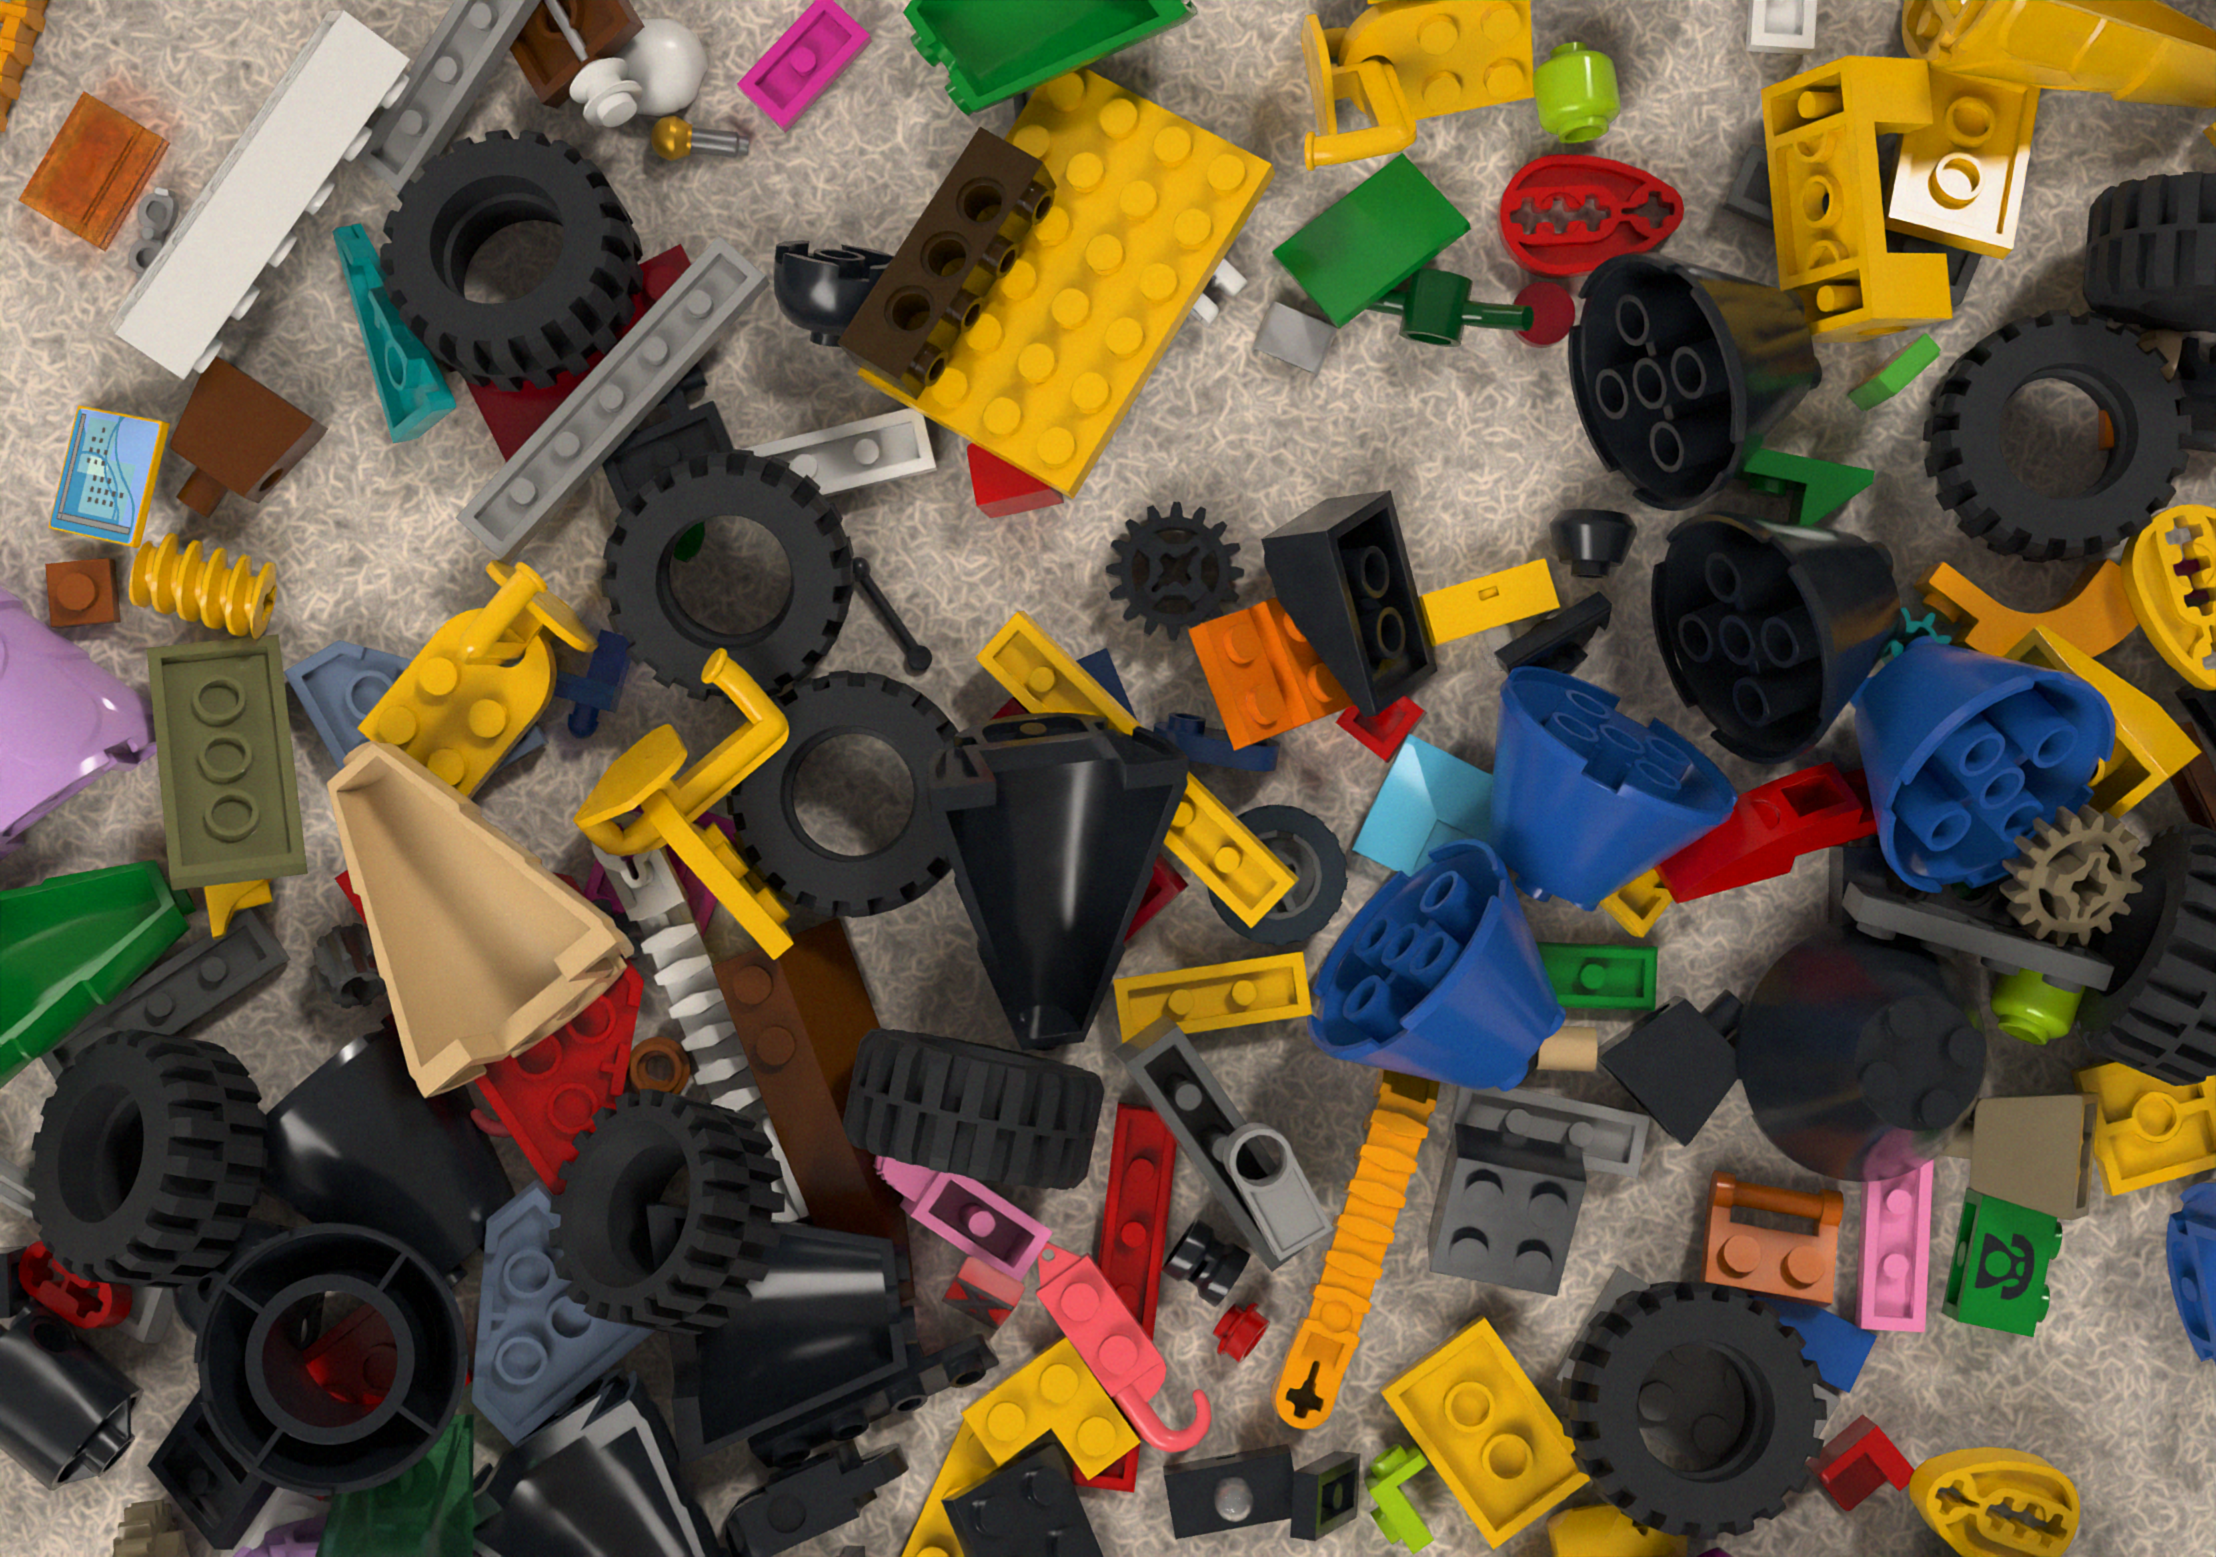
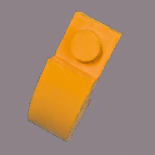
[1913,558,2139,658]

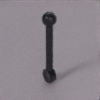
[852,557,932,670]

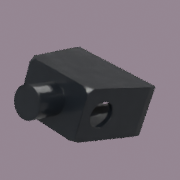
[1597,989,1744,1147]

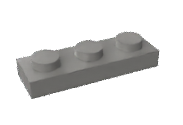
[1447,1086,1651,1179]

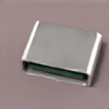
[1251,301,1338,378]

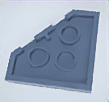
[284,640,549,778]
[471,1179,655,1446]

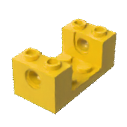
[1761,55,1953,343]

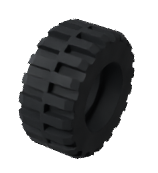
[380,129,644,392]
[2083,171,2216,333]
[1923,309,2192,563]
[601,449,855,704]
[726,670,959,918]
[2074,822,2216,1086]
[842,1028,1105,1190]
[29,1029,268,1289]
[1560,1281,1827,1540]

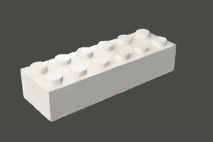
[109,10,410,380]

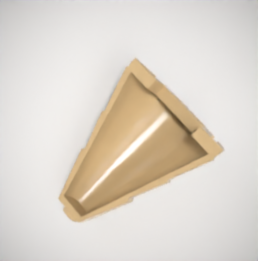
[327,741,634,1098]

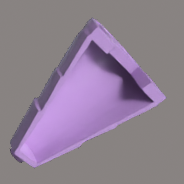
[0,586,157,861]

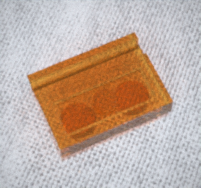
[18,91,171,252]

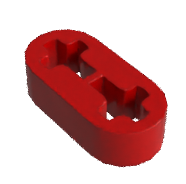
[19,1241,133,1329]

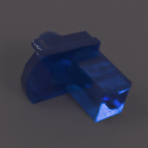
[553,629,631,739]

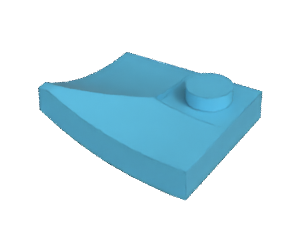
[1350,734,1493,877]

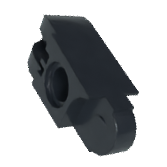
[724,1439,909,1557]

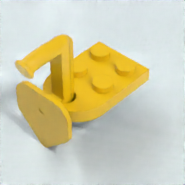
[1300,0,1534,171]
[357,560,599,800]
[573,648,794,960]

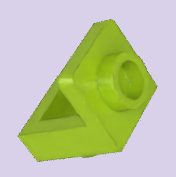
[1364,1442,1434,1555]

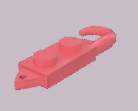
[1035,1241,1212,1453]

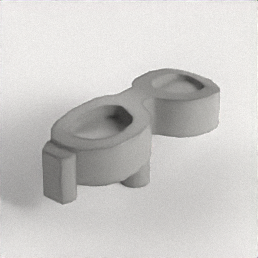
[129,187,179,280]

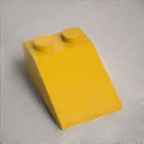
[2002,624,2202,820]

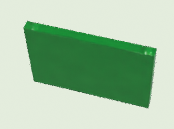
[1272,153,1471,329]

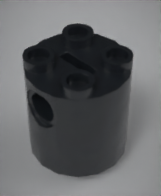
[0,1299,144,1491]

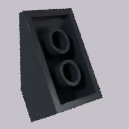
[1261,490,1438,717]

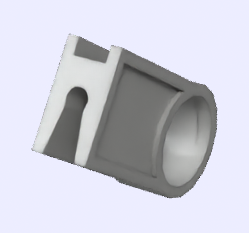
[1223,1122,1333,1261]

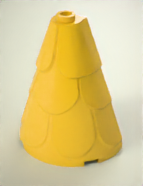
[1902,0,2216,109]

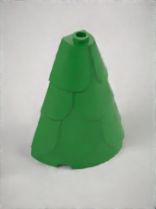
[0,859,197,1089]

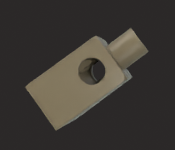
[1940,1092,2099,1220]

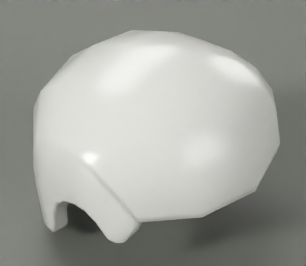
[612,18,708,117]

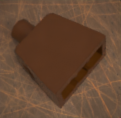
[170,355,328,518]

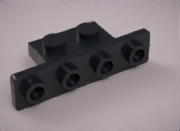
[747,1303,999,1468]

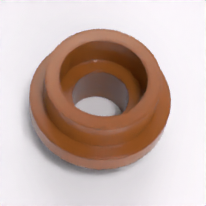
[626,1036,691,1095]

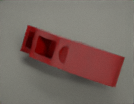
[1654,761,1878,904]

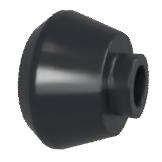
[1549,509,1637,579]

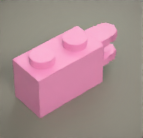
[873,1155,1053,1282]

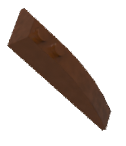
[712,918,916,1303]

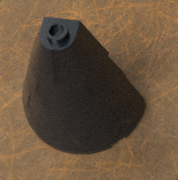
[926,712,1189,1051]
[439,1368,731,1557]

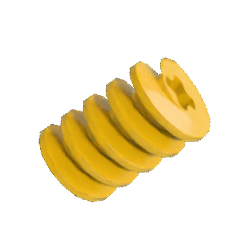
[129,532,277,640]

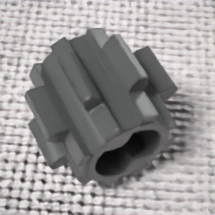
[309,923,387,1009]

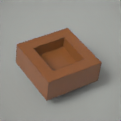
[45,558,121,629]

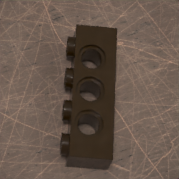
[837,127,1057,400]

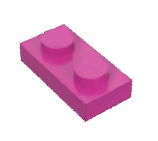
[737,0,872,133]

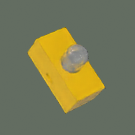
[1419,558,1560,671]

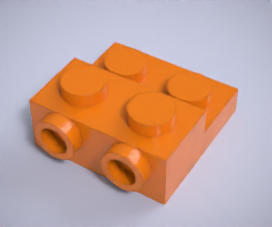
[1188,597,1354,751]

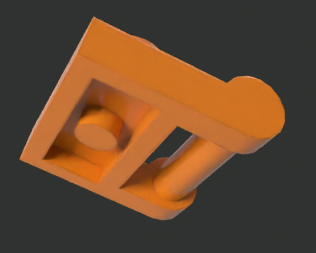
[1700,1170,1844,1308]

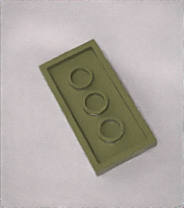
[146,634,308,890]

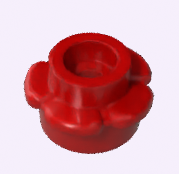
[1213,1302,1270,1363]

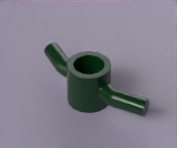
[1367,269,1534,347]

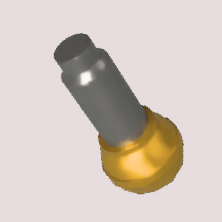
[651,115,749,161]

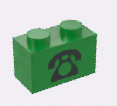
[1941,1188,2063,1338]

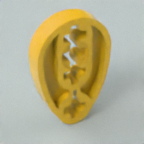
[2121,504,2216,691]
[1909,1447,2080,1557]

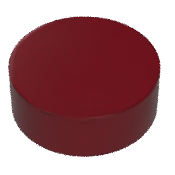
[1512,282,1575,348]

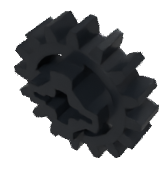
[1106,502,1244,642]

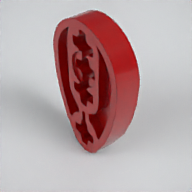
[1497,154,1684,279]

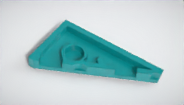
[332,223,457,444]

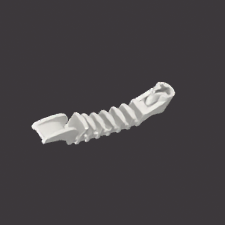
[592,811,810,1222]

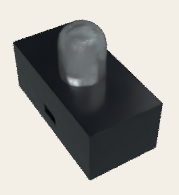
[1163,1444,1294,1540]

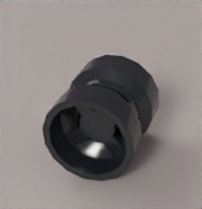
[1162,1218,1250,1307]

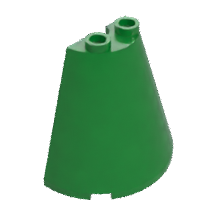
[903,0,1198,116]

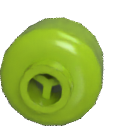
[1533,42,1621,144]
[1990,968,2086,1046]

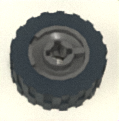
[1207,804,1348,946]

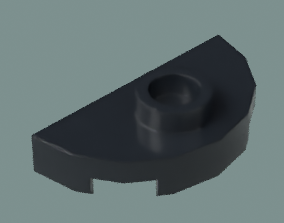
[1494,591,1612,675]

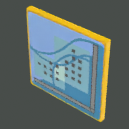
[48,405,170,549]

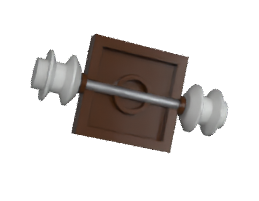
[509,0,645,127]

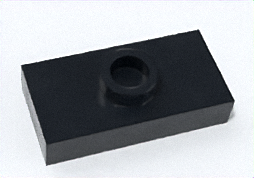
[1290,1451,1360,1541]

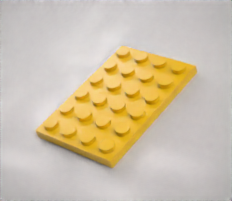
[857,67,1276,499]

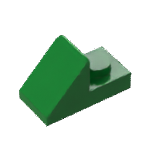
[1733,448,1875,526]

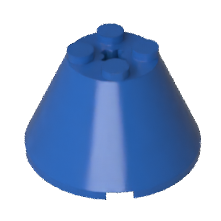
[1850,636,2115,893]
[1485,666,1738,912]
[1307,839,1566,1092]

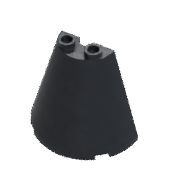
[258,1012,516,1290]
[646,1202,918,1463]

